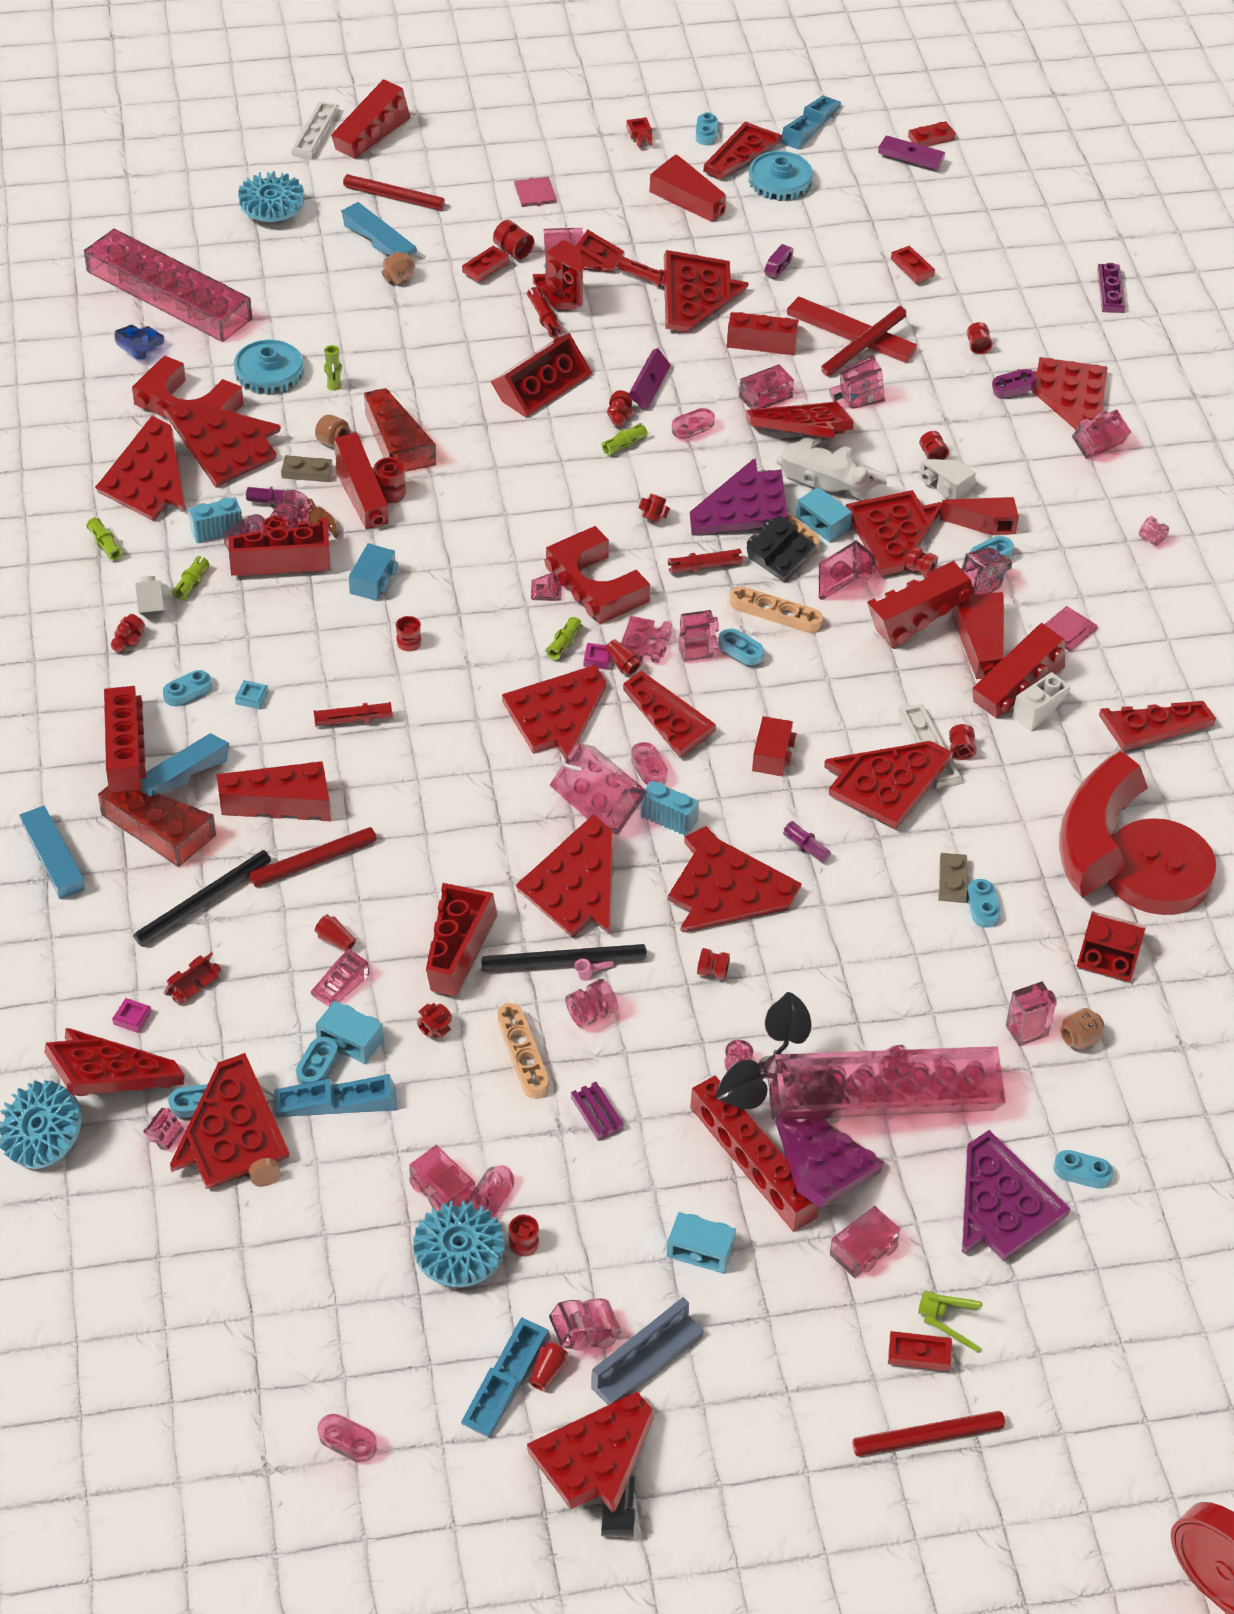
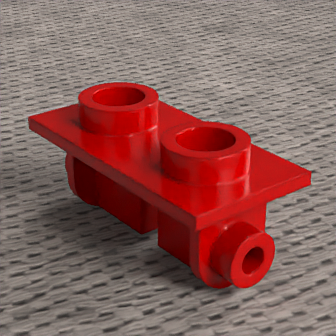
[164,952,222,1004]

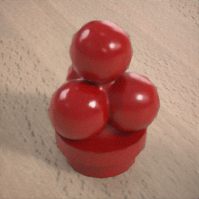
[607,390,633,427]
[111,613,145,652]

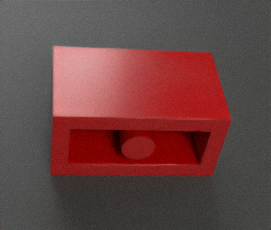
[752,716,797,777]

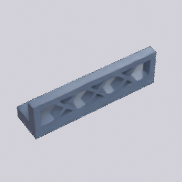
[591,1297,703,1405]

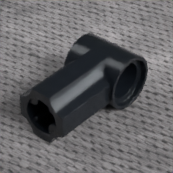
[601,1475,635,1538]

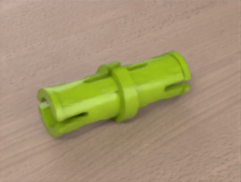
[324,345,342,391]
[601,423,648,456]
[86,517,123,561]
[172,556,210,600]
[545,617,583,660]

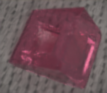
[531,572,562,601]

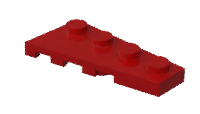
[703,121,782,179]
[623,670,716,758]
[1099,701,1216,751]

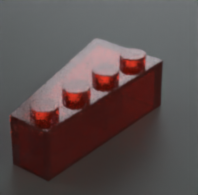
[364,388,436,472]
[98,786,216,867]

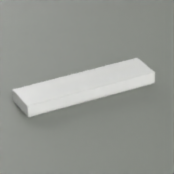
[291,101,340,160]
[898,704,961,789]

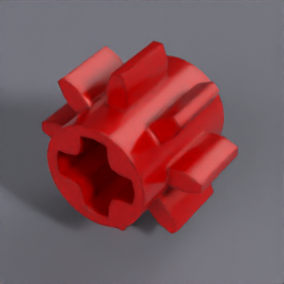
[638,493,670,523]
[417,1003,452,1038]

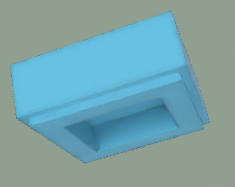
[235,680,269,710]

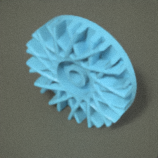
[748,151,813,201]
[238,171,304,222]
[234,339,304,395]
[0,1080,82,1169]
[413,1201,504,1287]

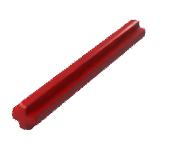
[343,174,445,210]
[821,306,907,376]
[249,827,376,887]
[852,1410,1005,1456]

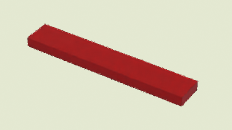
[787,296,918,363]

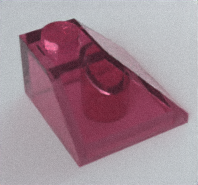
[818,540,876,600]

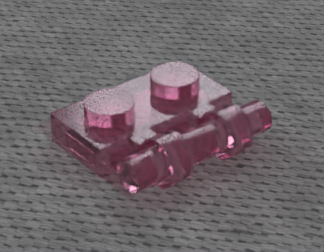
[621,616,672,663]

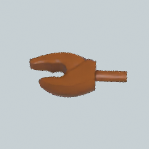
[307,498,338,538]

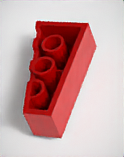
[331,79,411,159]
[228,517,331,576]
[867,561,974,649]
[972,623,1065,719]
[216,761,331,822]
[426,883,498,997]

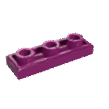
[878,135,946,170]
[1097,262,1125,313]
[629,348,671,410]

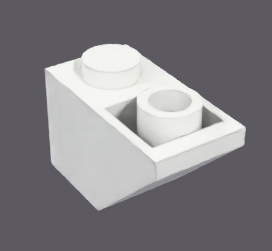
[919,459,976,499]
[135,576,164,613]
[1012,672,1071,731]

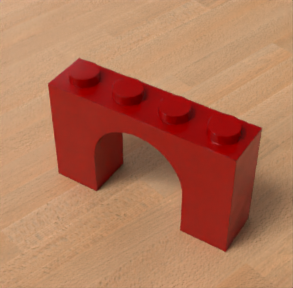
[132,355,244,418]
[544,525,650,624]

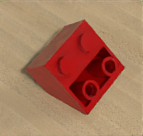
[545,240,583,308]
[1076,911,1146,982]

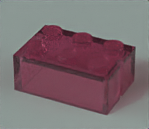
[549,742,648,835]

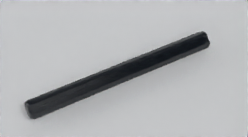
[133,850,271,946]
[481,944,647,972]

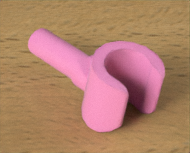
[574,959,614,981]

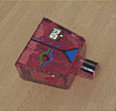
[829,355,885,409]
[961,547,1012,595]

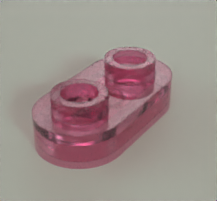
[671,408,715,439]
[224,514,265,550]
[631,742,668,785]
[469,1165,514,1217]
[317,1414,377,1462]

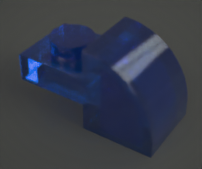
[114,324,164,359]

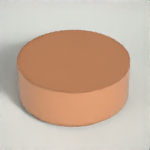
[249,1158,280,1186]

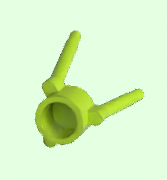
[918,1290,983,1352]

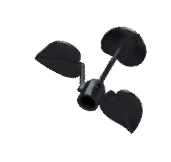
[715,992,844,1119]

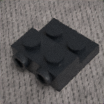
[746,515,817,583]

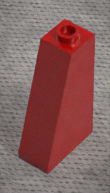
[649,154,726,222]
[334,432,389,529]
[952,592,1004,679]

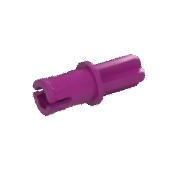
[246,487,295,506]
[782,821,831,863]

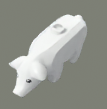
[776,436,887,501]

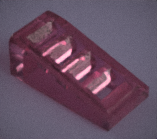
[310,949,370,1007]

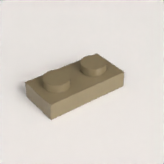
[281,455,333,482]
[938,852,967,903]

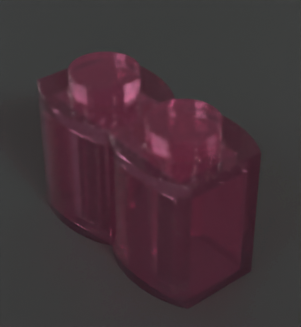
[679,610,719,662]
[548,1298,622,1350]

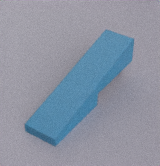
[781,95,841,150]
[341,202,417,256]
[139,733,229,797]
[19,805,85,899]
[274,1074,397,1117]
[461,1317,551,1438]

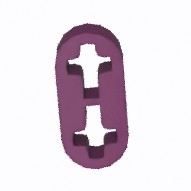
[765,244,794,278]
[992,369,1036,398]

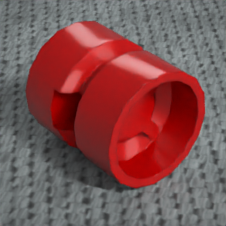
[493,220,534,260]
[373,457,406,503]

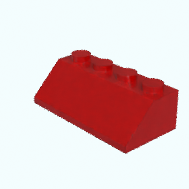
[490,333,592,417]

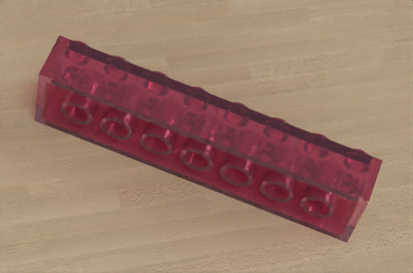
[83,228,253,342]
[766,1046,1006,1120]

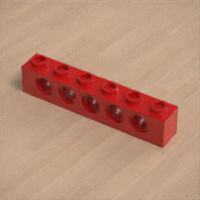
[104,685,146,793]
[690,1075,819,1232]

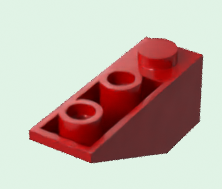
[939,497,1019,535]

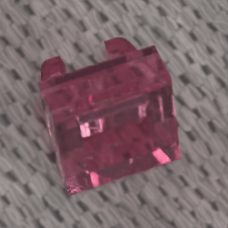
[143,1108,184,1150]

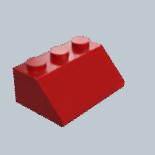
[726,312,800,355]

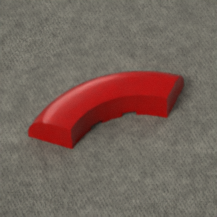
[1059,750,1148,898]

